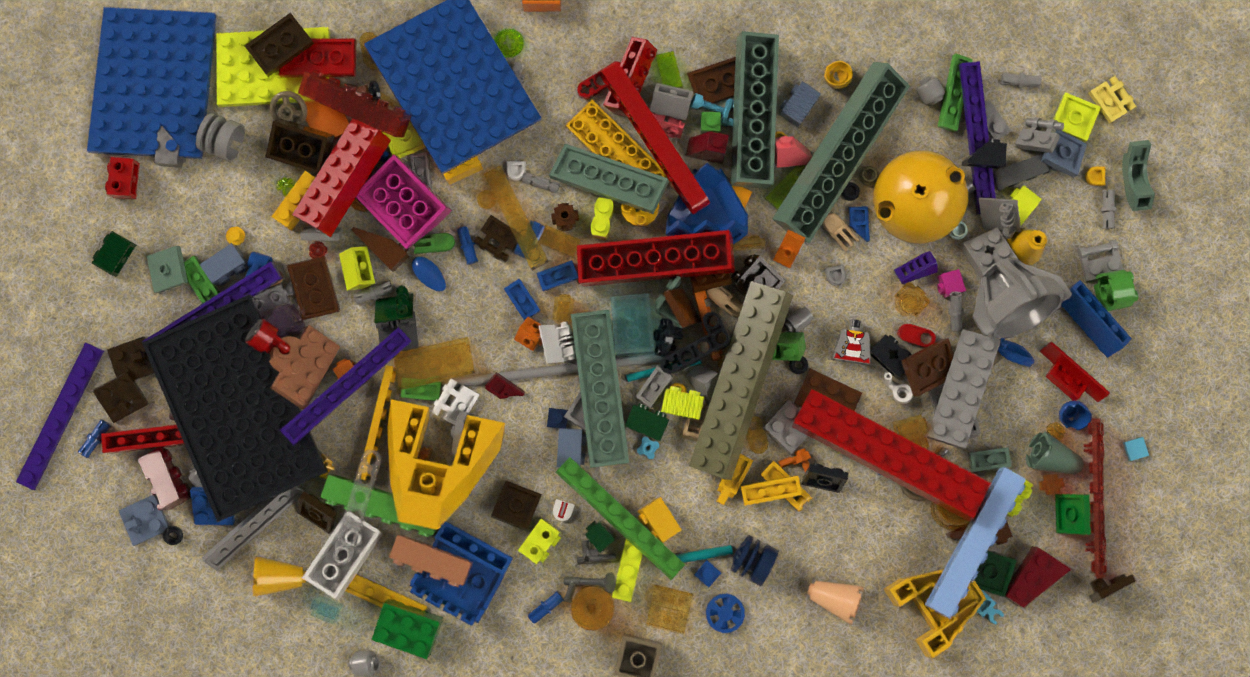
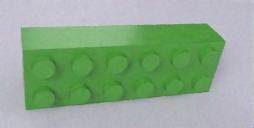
[321,475,440,537]

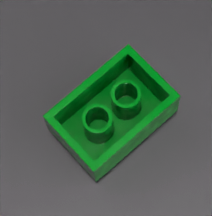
[371,599,444,660]

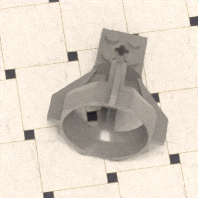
[962,227,1072,338]

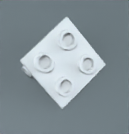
[539,321,576,364]

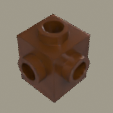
[551,203,579,232]

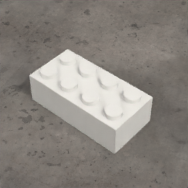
[302,511,383,600]

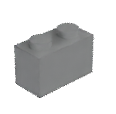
[650,83,693,120]

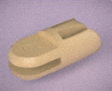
[822,213,860,252]
[707,286,743,318]

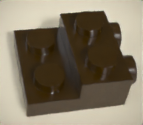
[731,254,785,296]

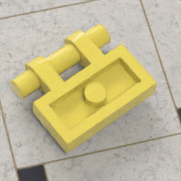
[1088,76,1137,124]

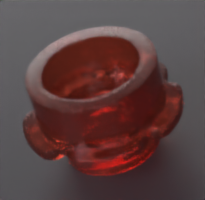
[309,241,327,258]

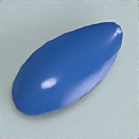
[412,257,446,291]
[998,338,1034,367]

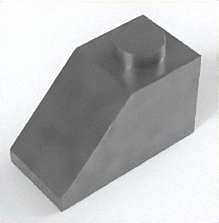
[154,126,187,168]

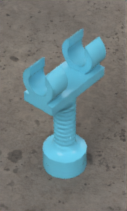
[690,93,734,127]

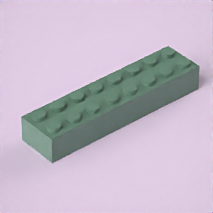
[731,31,779,189]

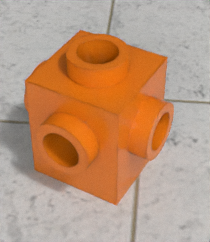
[514,317,543,351]

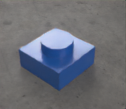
[694,560,721,588]

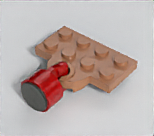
[246,319,340,410]

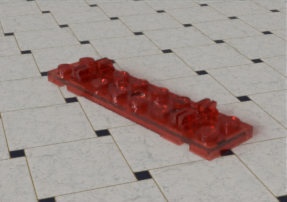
[1083,418,1107,578]

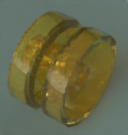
[571,586,614,631]

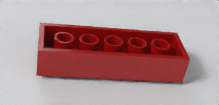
[292,118,391,237]

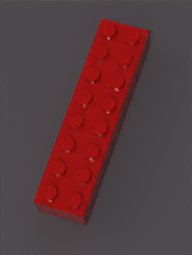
[577,230,735,287]

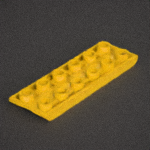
[565,100,669,181]

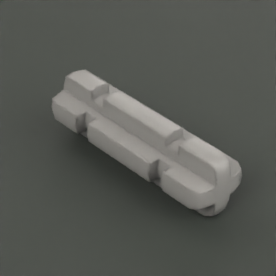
[523,173,560,193]

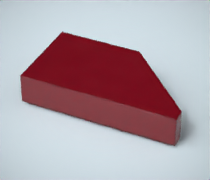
[485,372,525,399]

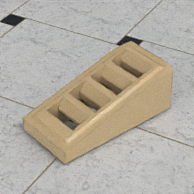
[682,402,709,442]

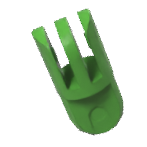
[414,232,455,254]

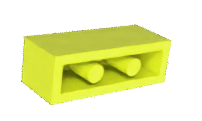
[612,539,642,602]

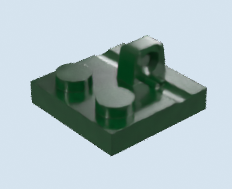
[975,550,1017,597]

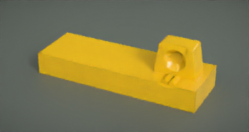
[741,475,802,506]

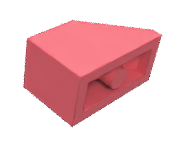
[774,136,812,168]

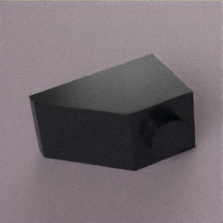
[962,139,1007,169]

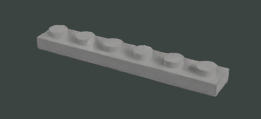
[202,486,304,571]

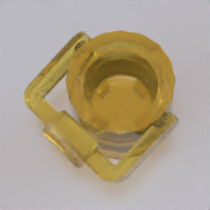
[894,282,930,317]

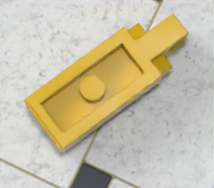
[716,454,753,505]

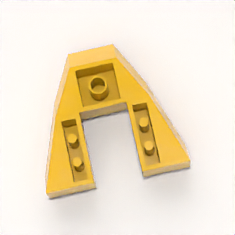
[387,399,505,530]

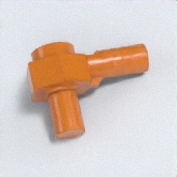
[778,448,811,472]

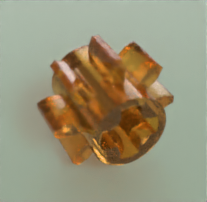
[1038,474,1065,495]

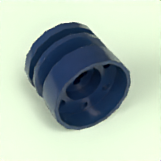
[730,535,779,587]

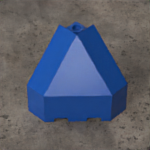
[666,163,748,244]

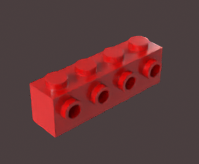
[603,37,657,117]

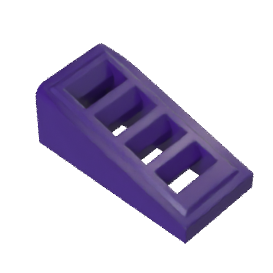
[894,251,938,284]

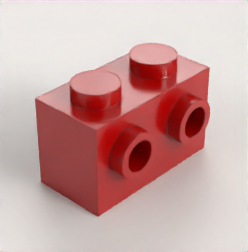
[105,157,140,200]

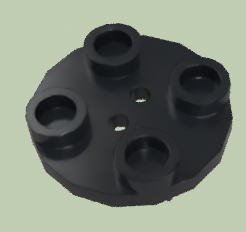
[653,318,683,357]

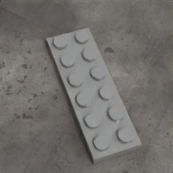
[927,329,1001,450]

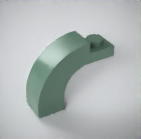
[1122,140,1155,211]

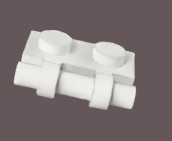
[431,378,479,425]

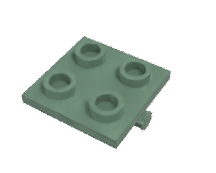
[655,276,683,328]

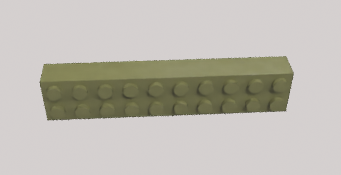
[689,281,793,480]

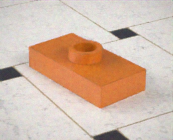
[773,230,806,268]

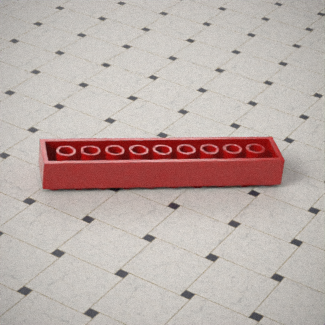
[792,389,991,521]

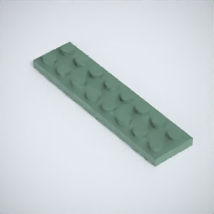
[571,310,629,468]

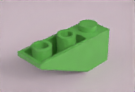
[772,332,806,361]

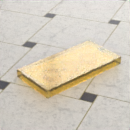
[394,337,475,390]

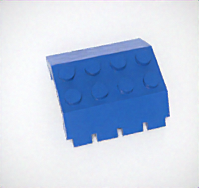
[410,521,513,626]

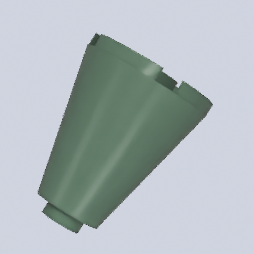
[1026,431,1084,475]

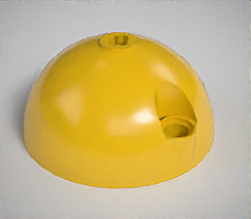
[873,150,968,244]

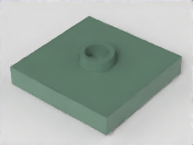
[147,246,188,293]

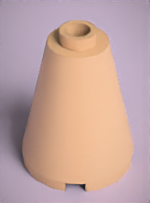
[807,581,864,625]

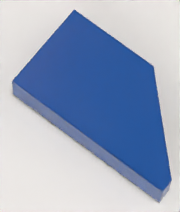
[849,206,870,242]

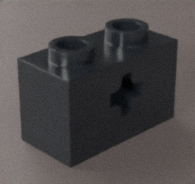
[870,334,912,378]

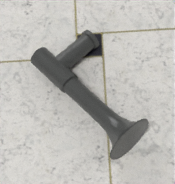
[563,572,616,603]

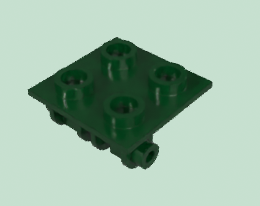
[374,285,414,323]

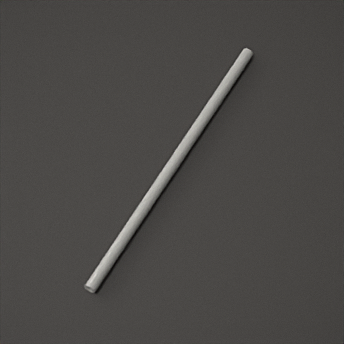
[449,350,692,388]

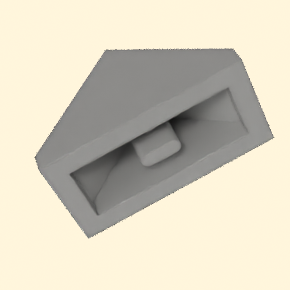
[685,364,719,406]

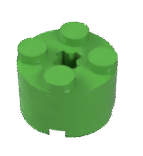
[1094,270,1138,311]

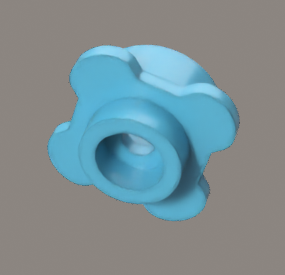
[637,437,659,459]

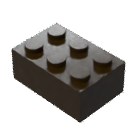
[265,119,335,174]

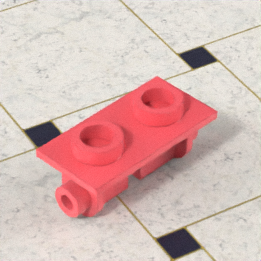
[652,112,685,139]

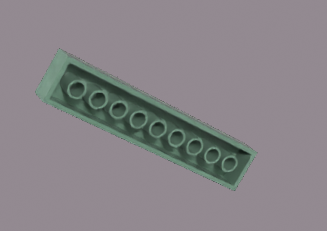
[772,62,910,243]

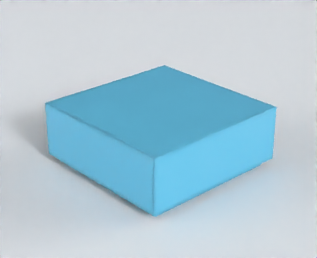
[1123,437,1149,461]

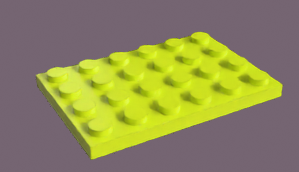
[216,27,331,107]

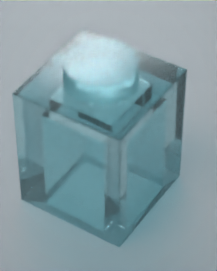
[310,595,343,624]

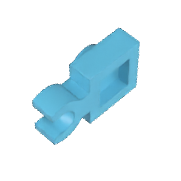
[976,590,1004,625]

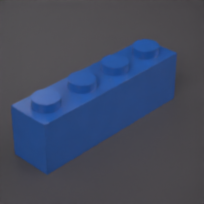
[1061,280,1132,358]

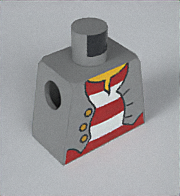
[831,319,870,365]

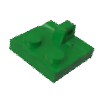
[1055,494,1091,535]

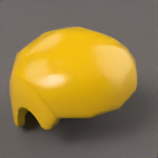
[824,61,853,89]

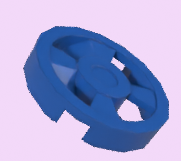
[706,593,745,633]

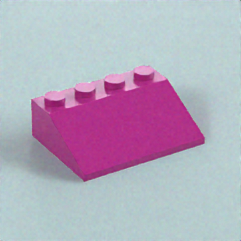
[356,154,452,249]

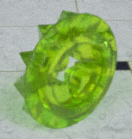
[494,28,524,58]

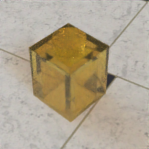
[552,294,575,323]

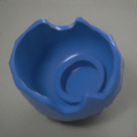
[1059,401,1092,431]

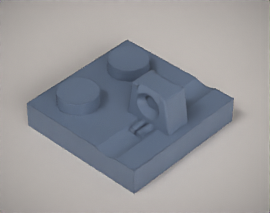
[1041,130,1087,178]
[118,495,170,546]

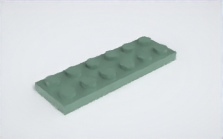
[549,144,669,214]

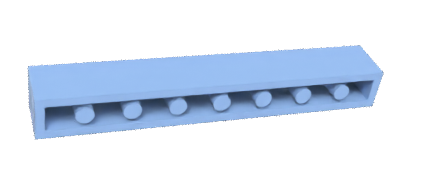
[925,467,1026,618]

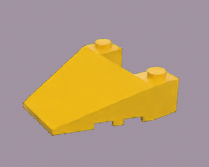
[884,569,986,658]

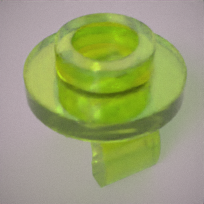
[276,176,294,197]

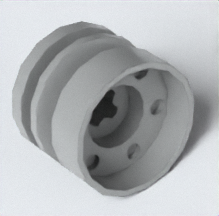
[196,113,245,162]

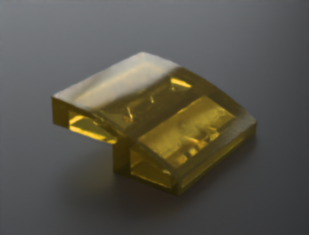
[646,585,693,635]

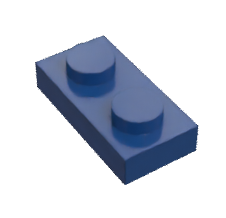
[536,260,578,292]
[504,278,540,321]

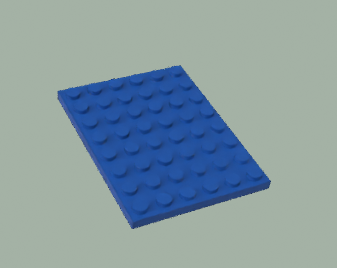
[364,0,541,175]
[87,7,216,159]

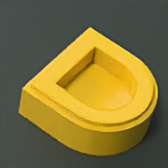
[1085,166,1105,186]

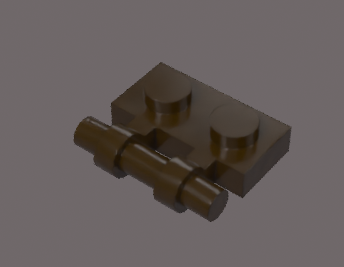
[474,215,523,262]

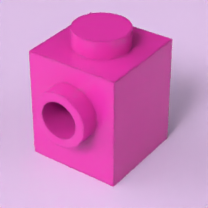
[937,269,966,298]

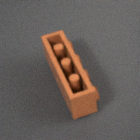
[389,534,473,587]

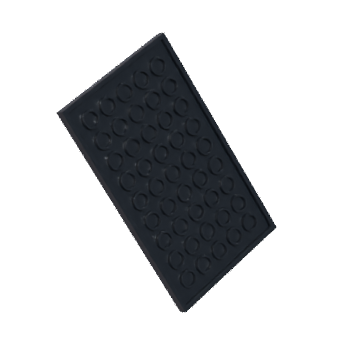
[142,294,328,522]

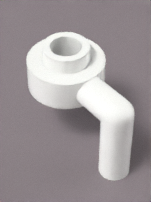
[884,372,913,404]

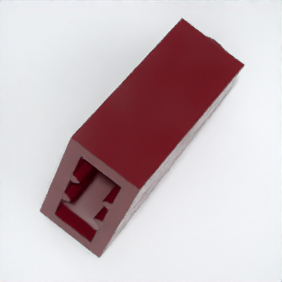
[685,131,729,164]

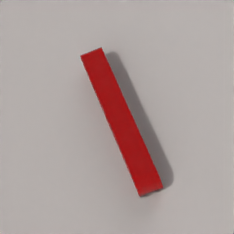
[599,61,710,214]

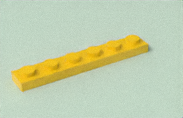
[358,365,397,480]

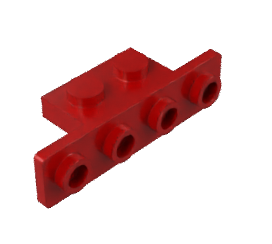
[1040,342,1110,402]

